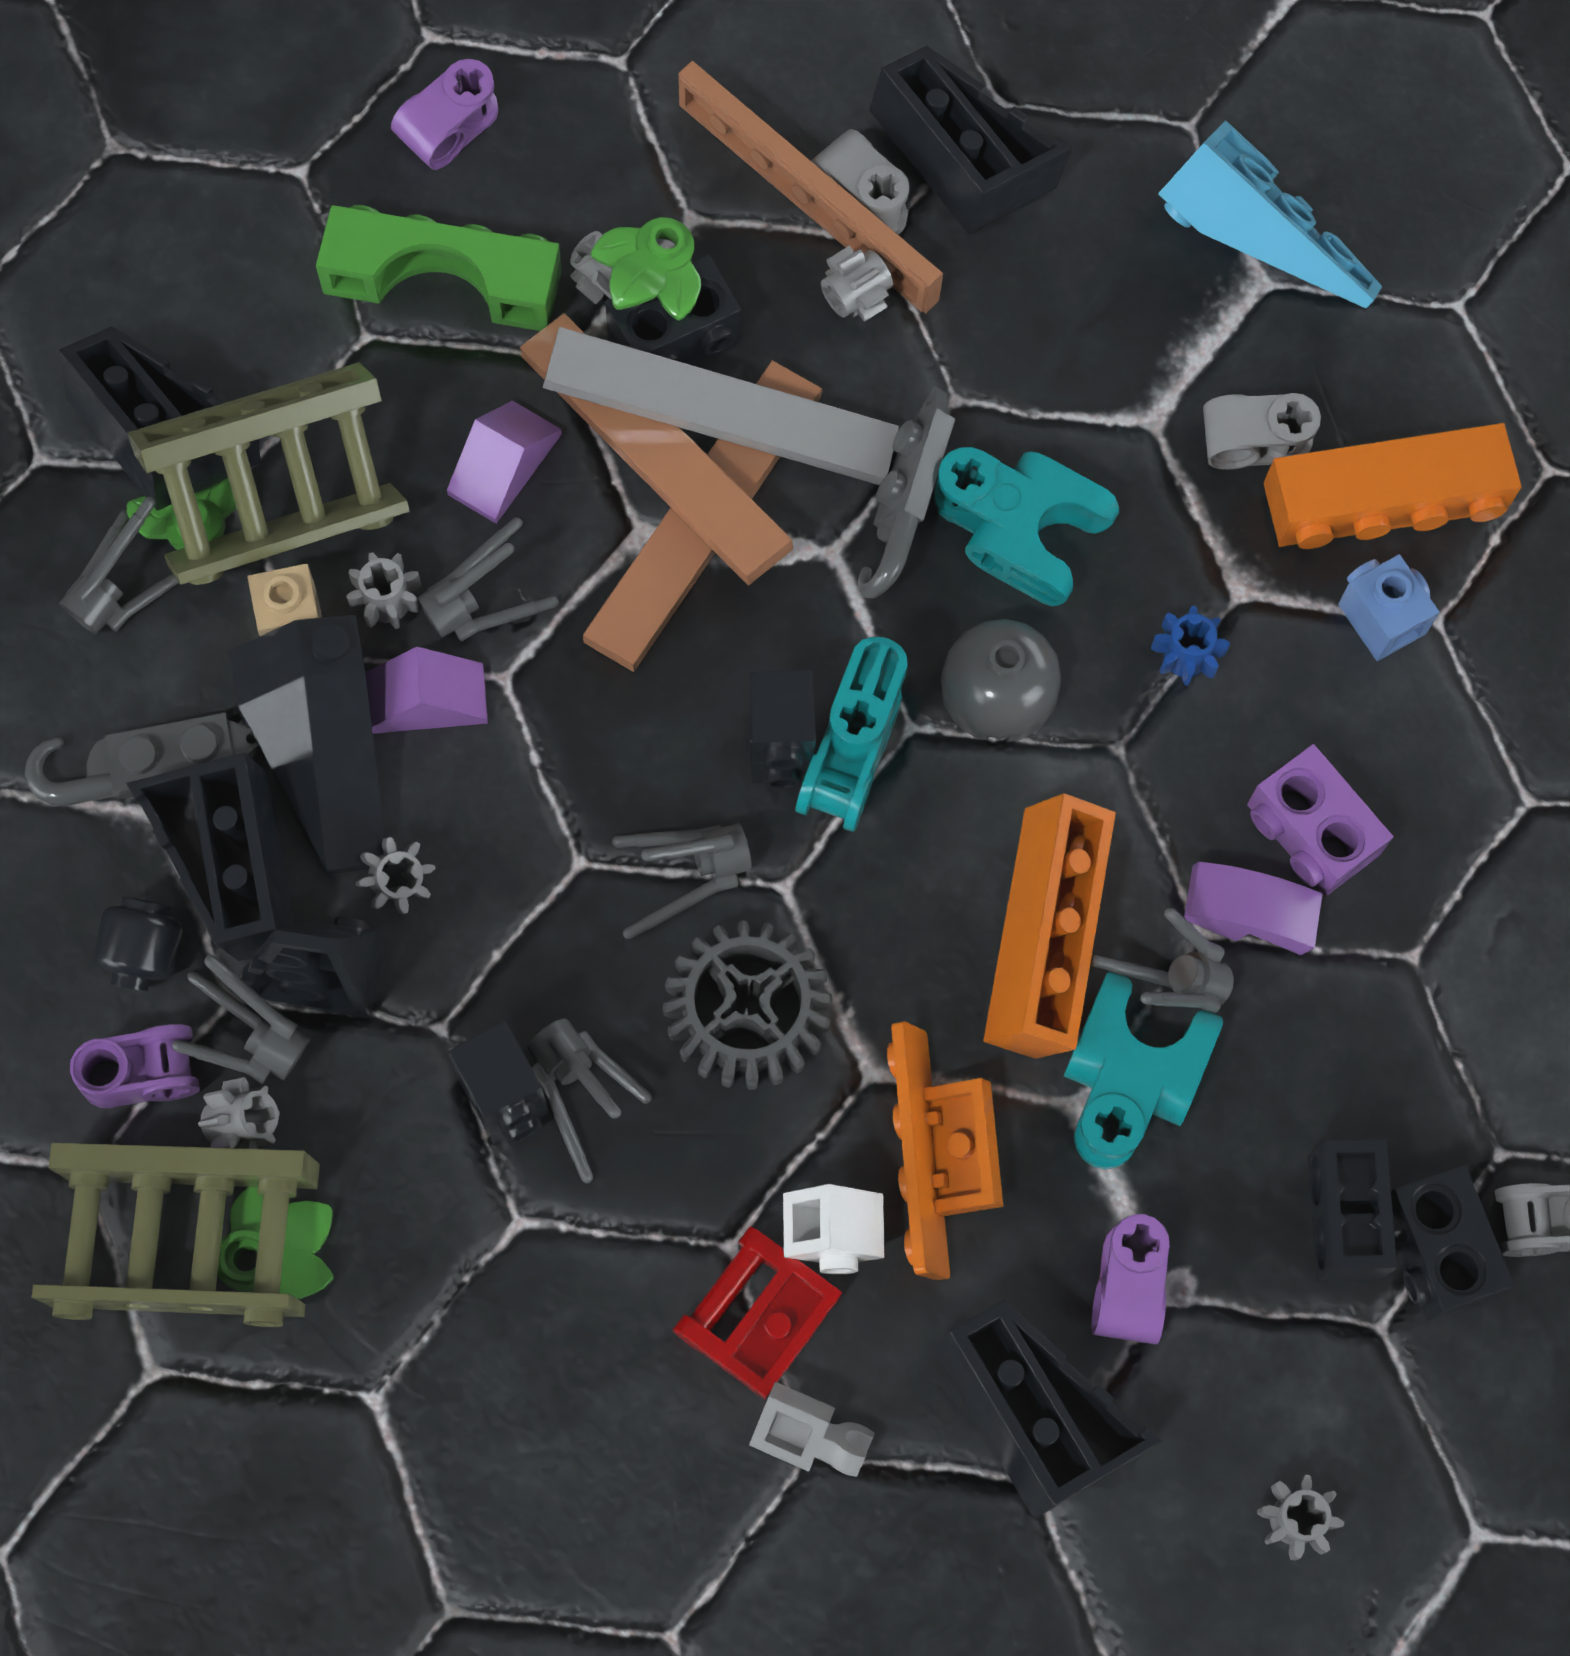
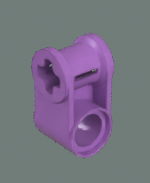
[391,59,499,170]
[70,1024,200,1108]
[1091,1214,1170,1344]

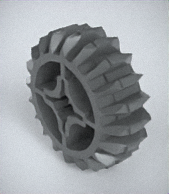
[663,920,832,1090]

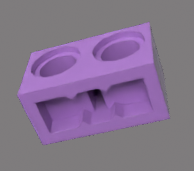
[1247,744,1394,897]

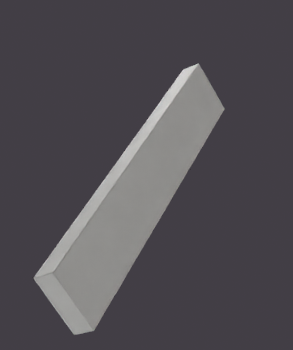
[543,327,899,485]

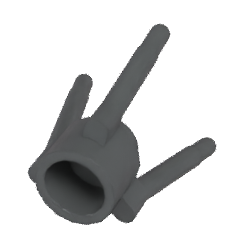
[59,496,179,635]
[417,517,559,642]
[612,823,751,939]
[1090,908,1234,1013]
[172,955,310,1084]
[527,1018,652,1183]

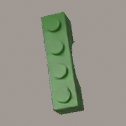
[316,205,562,331]

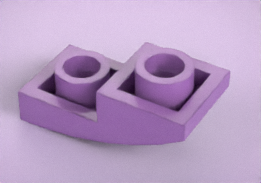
[1184,862,1323,955]

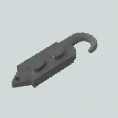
[858,386,955,598]
[25,713,262,806]

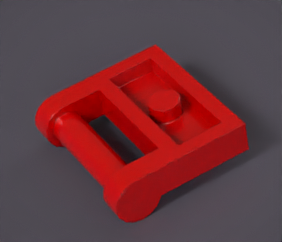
[672,1227,842,1400]

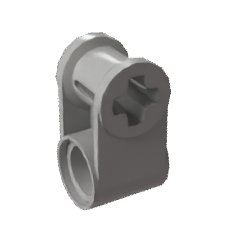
[810,129,909,235]
[1203,393,1321,470]
[1495,1183,1570,1257]

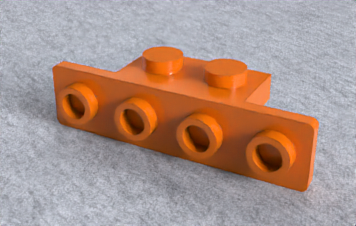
[887,1021,1004,1280]

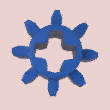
[1151,606,1230,686]

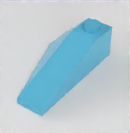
[1158,120,1382,308]

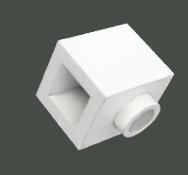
[783,1184,884,1274]

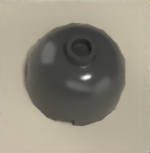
[941,618,1061,742]

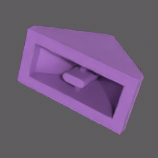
[447,400,562,524]
[365,647,488,734]

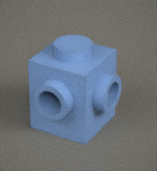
[1338,554,1440,661]

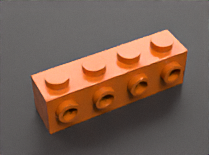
[1263,423,1522,549]
[983,793,1116,1059]

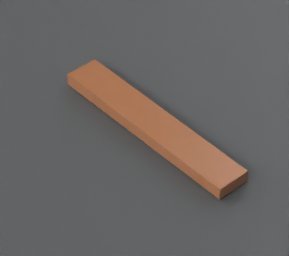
[679,61,943,314]
[520,313,793,586]
[583,360,822,672]

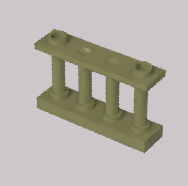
[128,362,410,585]
[31,1143,320,1327]

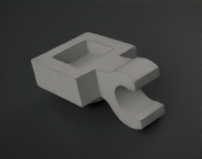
[749,1382,875,1477]

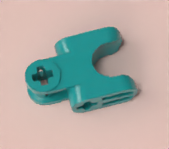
[933,447,1119,607]
[795,637,908,832]
[1063,972,1223,1170]

